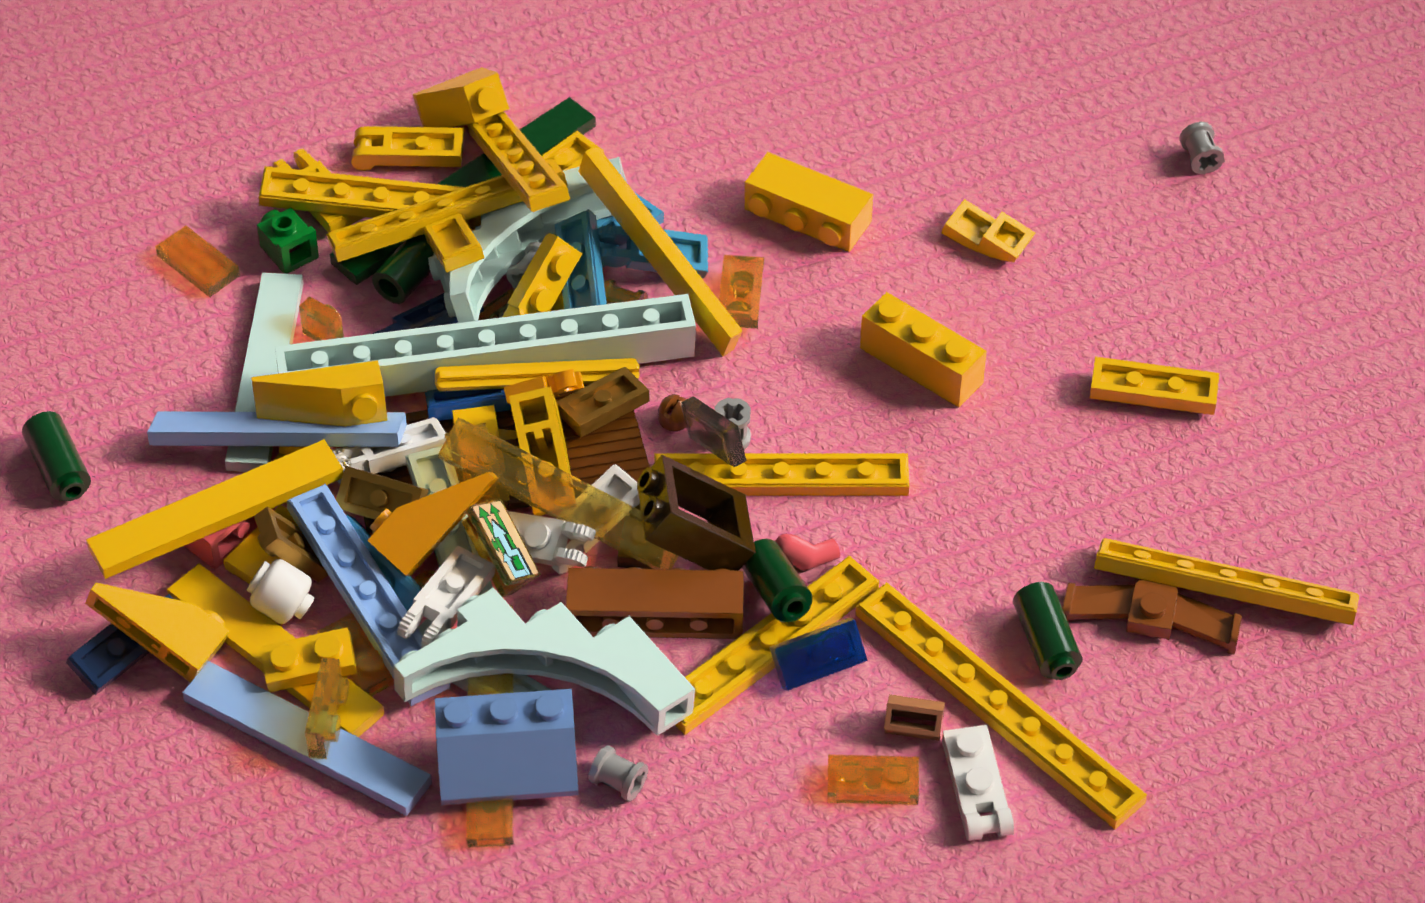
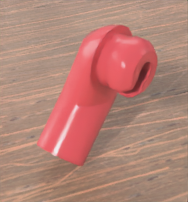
[775,533,840,570]

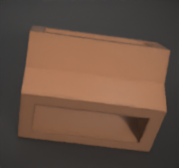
[884,694,945,741]

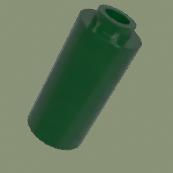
[372,234,434,304]
[22,411,91,501]
[742,539,813,622]
[1013,582,1083,680]

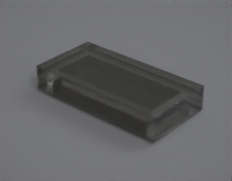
[681,396,747,467]

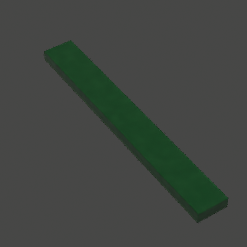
[330,97,596,285]

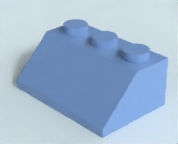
[435,689,579,805]

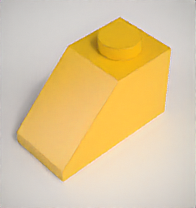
[412,67,509,128]

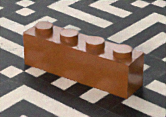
[566,566,744,639]

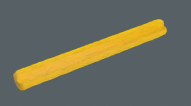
[434,358,640,392]

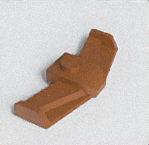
[1063,579,1242,655]

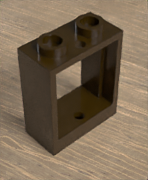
[637,455,756,571]

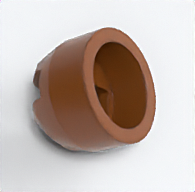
[658,394,692,431]

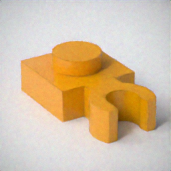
[504,369,584,404]

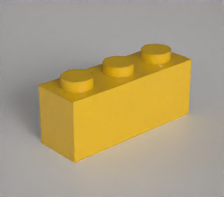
[744,152,873,252]
[860,292,987,408]

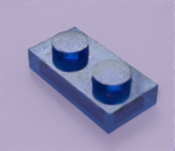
[769,618,868,691]

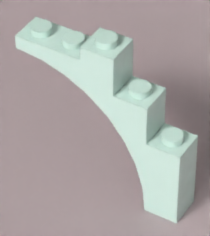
[428,157,627,323]
[394,588,695,736]

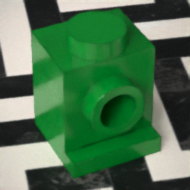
[257,207,319,274]

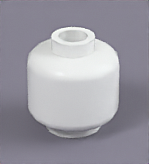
[246,559,315,624]

